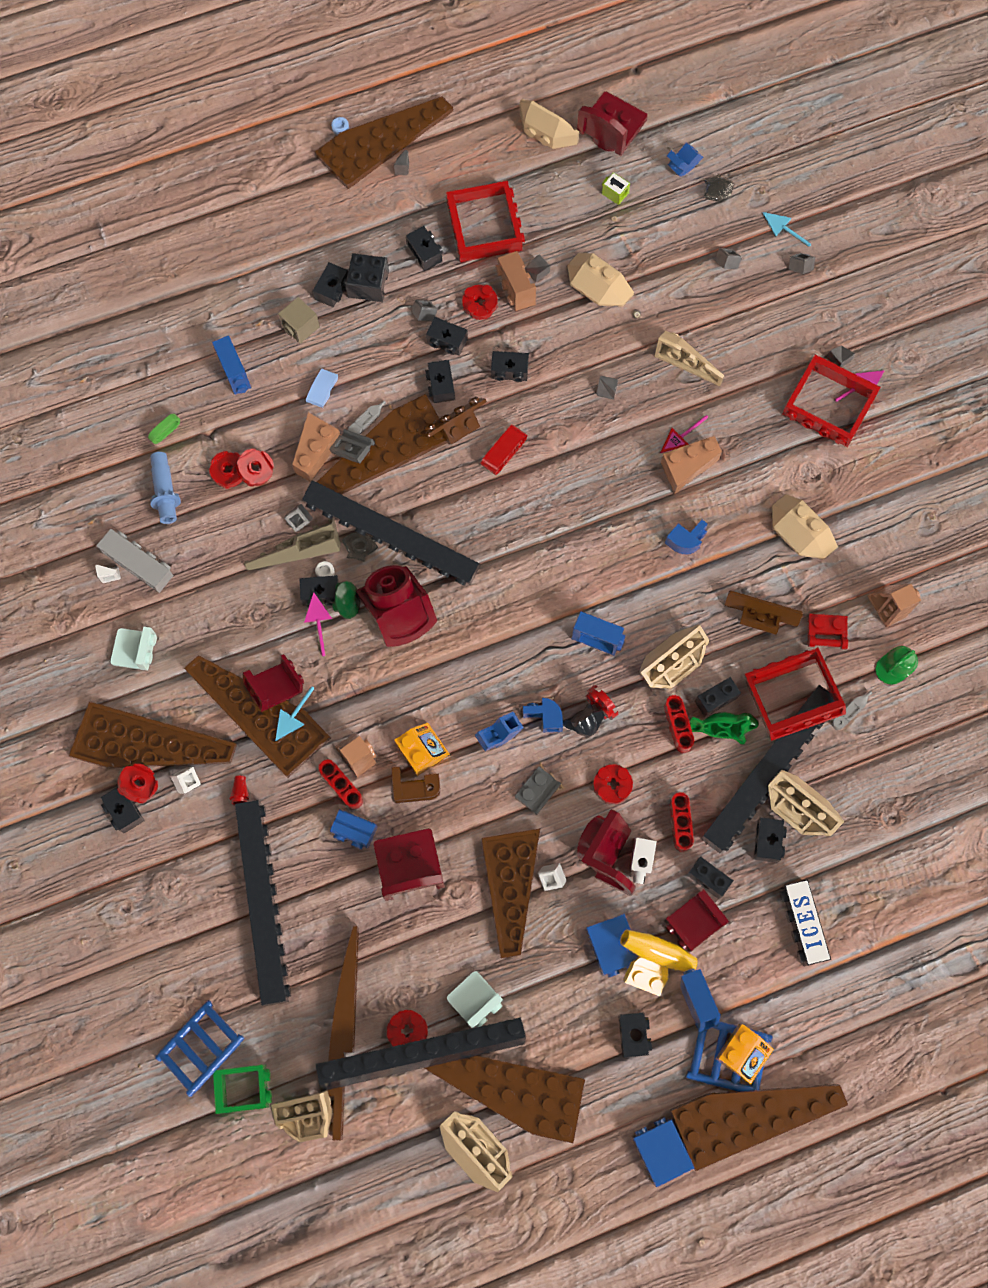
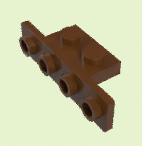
[420,397,487,445]
[724,590,803,635]

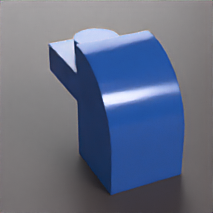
[667,142,703,176]
[665,520,708,554]
[523,698,563,733]
[475,712,524,751]

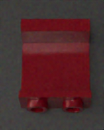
[243,654,304,712]
[664,889,730,953]

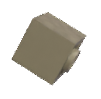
[278,297,320,344]

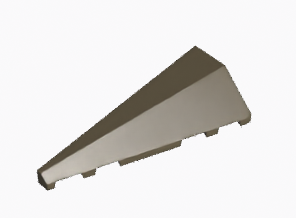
[245,518,341,570]

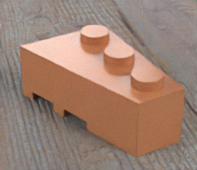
[495,251,536,311]
[293,412,340,482]
[661,436,722,494]
[867,584,921,627]
[335,733,376,777]

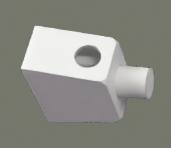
[630,837,657,884]

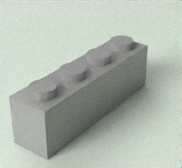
[97,529,173,593]

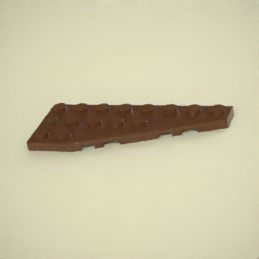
[317,394,447,495]

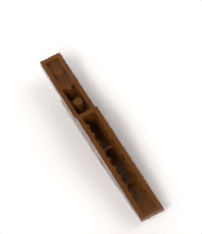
[326,926,359,1141]

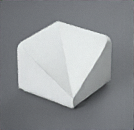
[95,565,121,583]
[171,767,201,794]
[538,863,566,891]

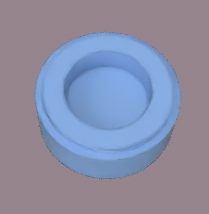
[331,117,349,135]

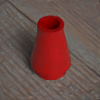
[229,775,249,806]

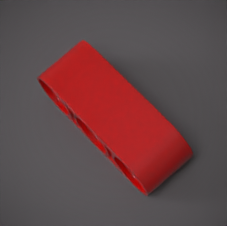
[481,424,528,475]
[664,695,695,753]
[318,759,363,810]
[670,792,694,852]

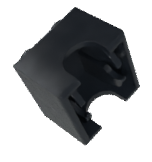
[346,253,389,302]

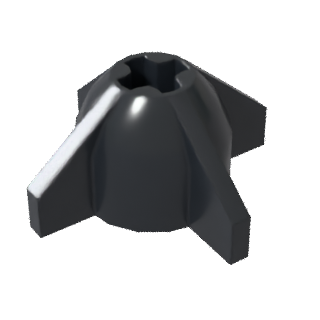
[563,703,605,737]

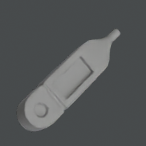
[348,401,386,434]
[832,691,872,730]

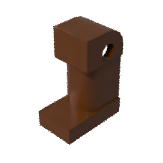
[392,767,441,804]

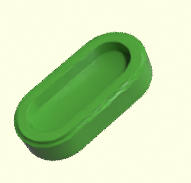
[148,413,180,444]

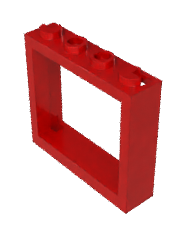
[446,181,525,262]
[782,354,881,447]
[745,647,846,741]

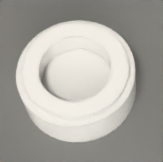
[315,561,335,577]

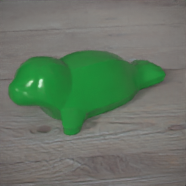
[690,712,759,744]

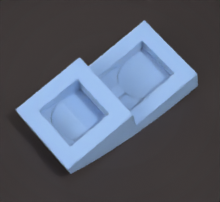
[306,369,338,408]

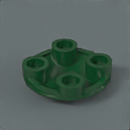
[332,581,360,619]

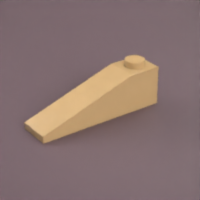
[655,331,724,386]

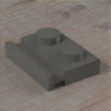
[330,429,375,464]
[515,766,561,815]

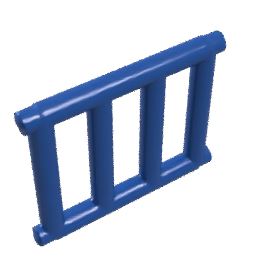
[155,1000,244,1097]
[686,1021,773,1092]

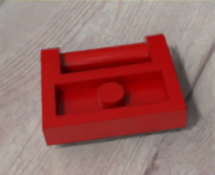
[808,614,848,650]

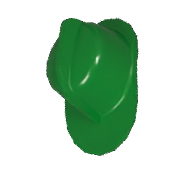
[875,646,918,685]

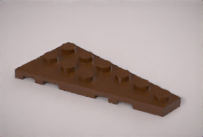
[482,828,540,959]

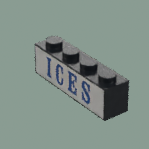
[780,879,831,967]

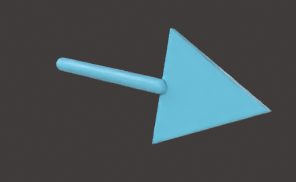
[763,212,811,247]
[275,686,314,741]

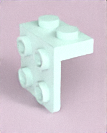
[110,627,157,671]
[447,971,503,1028]

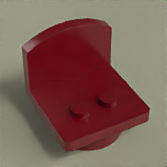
[577,91,648,156]
[357,565,438,647]
[577,809,636,896]
[373,828,445,901]

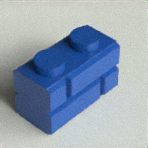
[330,809,377,850]

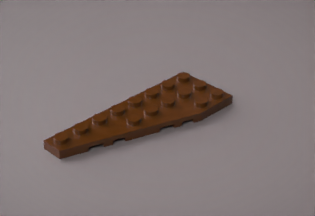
[315,96,453,189]
[184,655,331,778]
[69,701,237,768]
[424,1056,585,1144]
[670,1084,848,1171]

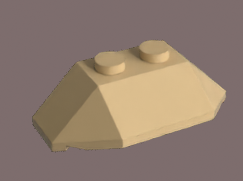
[520,99,579,149]
[567,253,634,307]
[772,494,838,560]
[639,625,709,689]
[768,770,844,836]
[271,1091,332,1142]
[440,1112,512,1192]

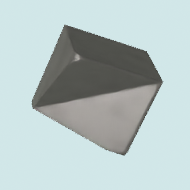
[394,150,409,175]
[715,248,742,269]
[789,253,815,274]
[525,254,550,282]
[412,300,437,321]
[827,346,855,367]
[597,376,618,400]
[284,504,313,532]

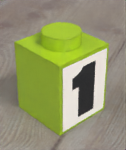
[602,172,630,205]

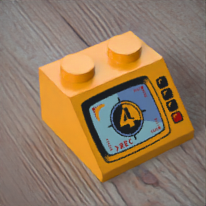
[394,723,450,776]
[715,1024,774,1084]

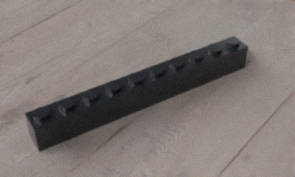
[302,480,481,586]
[701,685,834,854]
[235,800,291,1006]
[316,1017,526,1091]

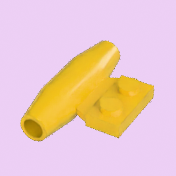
[620,930,698,996]

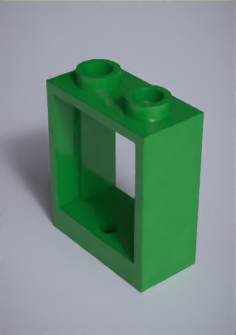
[213,1065,272,1114]

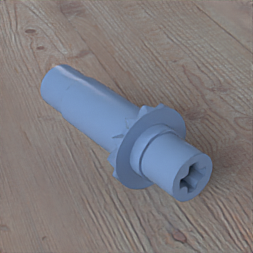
[150,452,181,524]

